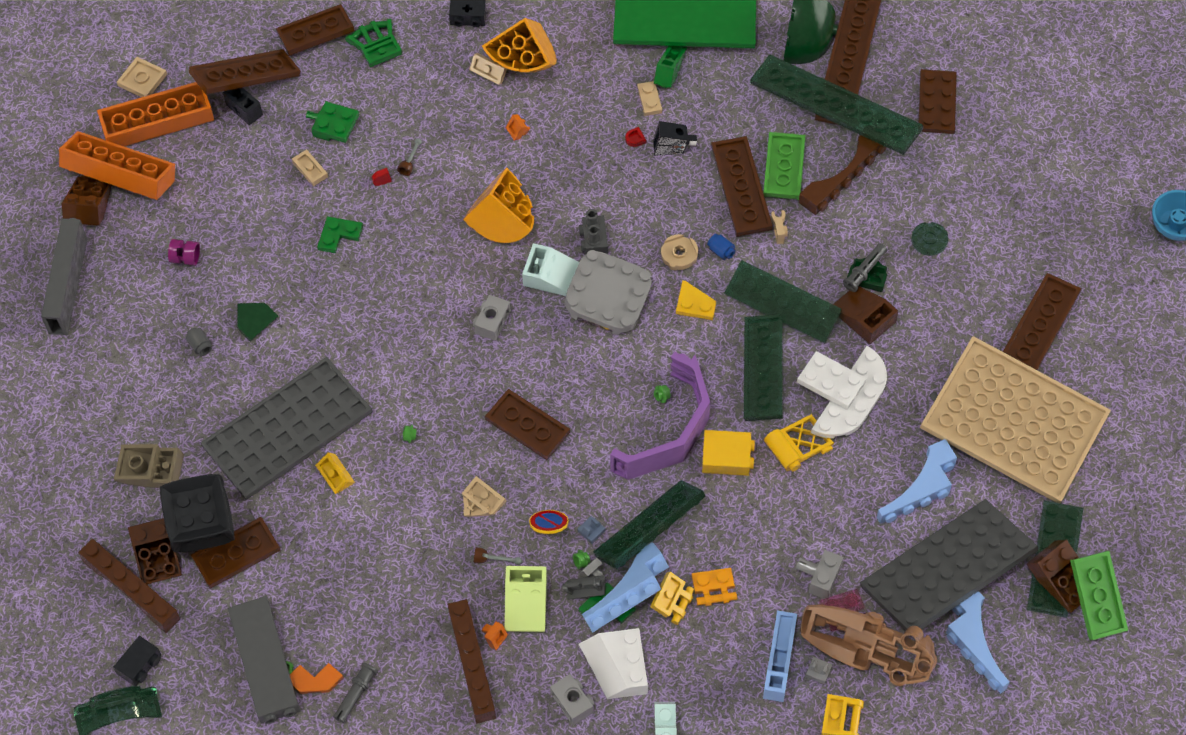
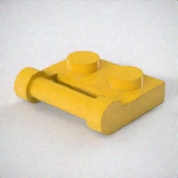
[821,694,864,735]

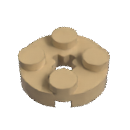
[661,234,698,270]

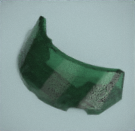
[74,686,162,735]

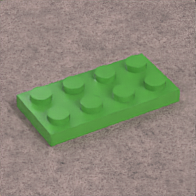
[763,132,805,200]
[1070,551,1128,640]

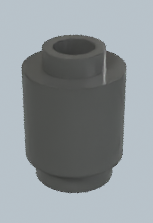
[185,328,212,356]

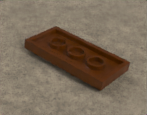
[276,4,355,56]
[918,69,957,134]
[485,389,570,460]
[191,517,281,589]

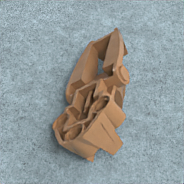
[800,604,937,686]

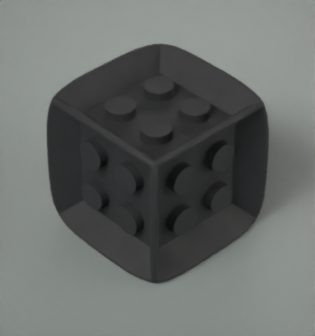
[160,474,235,553]

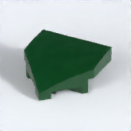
[847,256,887,292]
[236,303,278,342]

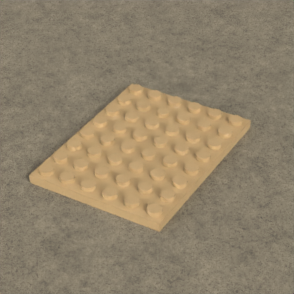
[920,336,1111,504]

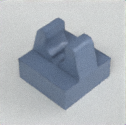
[577,516,606,544]

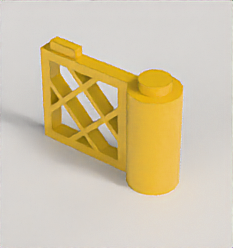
[764,414,834,472]

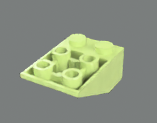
[505,566,547,632]

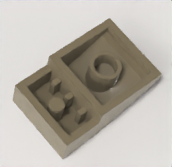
[114,444,184,488]

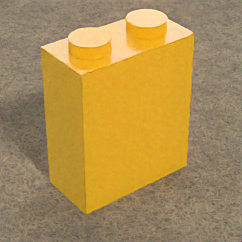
[702,430,755,476]

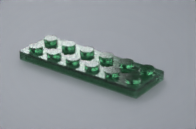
[724,260,842,344]
[744,314,783,421]
[593,480,706,569]
[1026,500,1083,618]

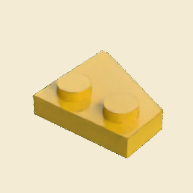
[676,280,716,320]

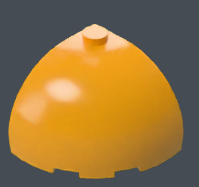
[482,18,557,73]
[463,167,534,243]

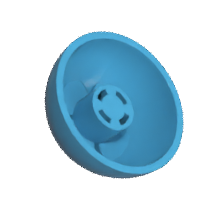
[1152,190,1186,241]

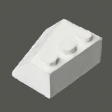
[579,628,648,699]

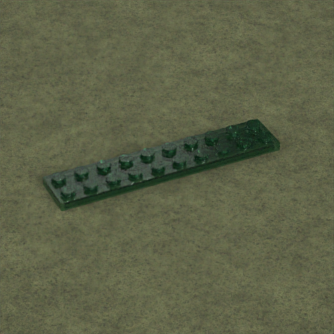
[750,55,923,155]

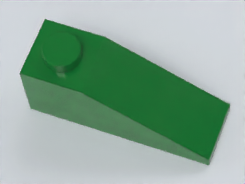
[654,46,687,88]

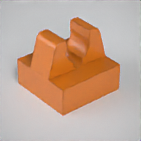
[505,114,530,140]
[481,621,508,650]

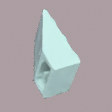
[522,243,579,296]

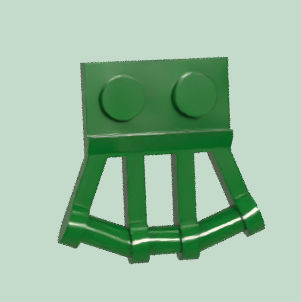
[345,19,402,67]

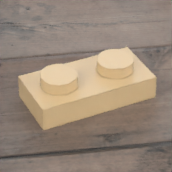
[469,53,507,85]
[637,81,662,116]
[292,149,328,187]

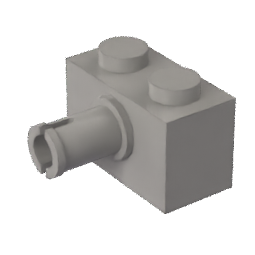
[796,550,844,600]

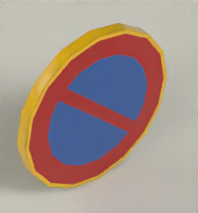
[529,510,569,534]

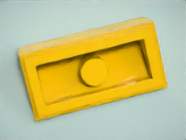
[315,452,355,494]

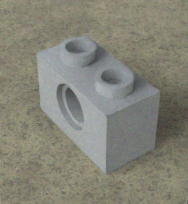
[473,295,511,341]
[550,674,595,726]

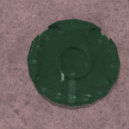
[911,222,949,256]

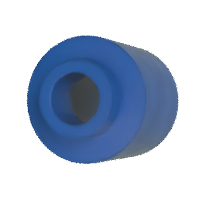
[707,234,735,260]

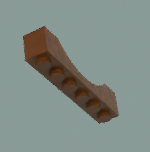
[799,126,887,215]
[78,539,180,633]
[447,599,496,724]

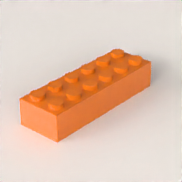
[97,82,214,146]
[59,131,175,200]

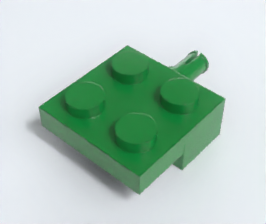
[306,101,359,143]

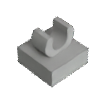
[578,558,603,578]
[806,657,833,684]

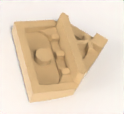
[462,476,507,517]

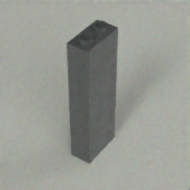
[41,218,88,335]
[228,595,301,724]

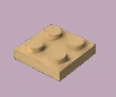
[117,57,167,97]

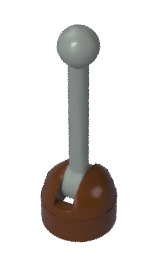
[397,138,422,176]
[473,547,522,565]

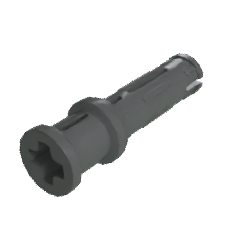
[843,243,887,292]
[333,662,378,723]

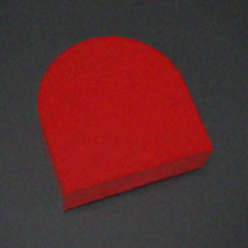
[625,127,646,147]
[371,168,392,186]

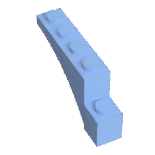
[877,439,957,524]
[582,542,669,632]
[946,591,1009,693]
[763,610,797,702]

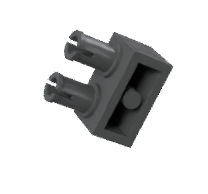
[579,209,608,254]

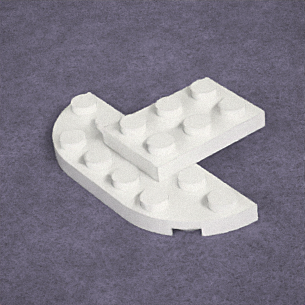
[797,346,887,438]

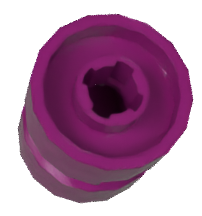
[168,239,200,266]

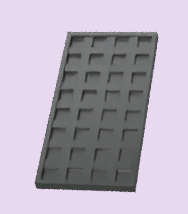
[200,357,373,500]
[860,499,1038,636]

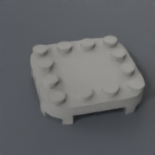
[564,250,651,335]

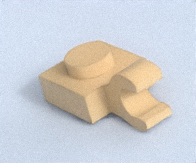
[771,210,788,244]

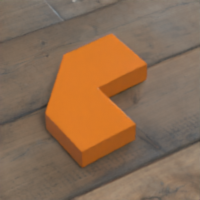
[290,663,344,694]

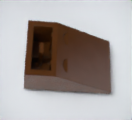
[61,176,112,226]
[829,286,898,344]
[128,518,182,584]
[1027,539,1081,613]

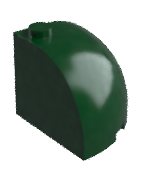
[783,0,838,64]

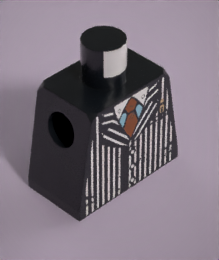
[653,121,697,156]

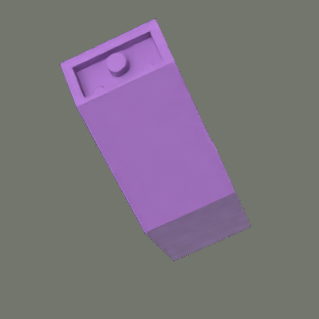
[610,351,710,480]

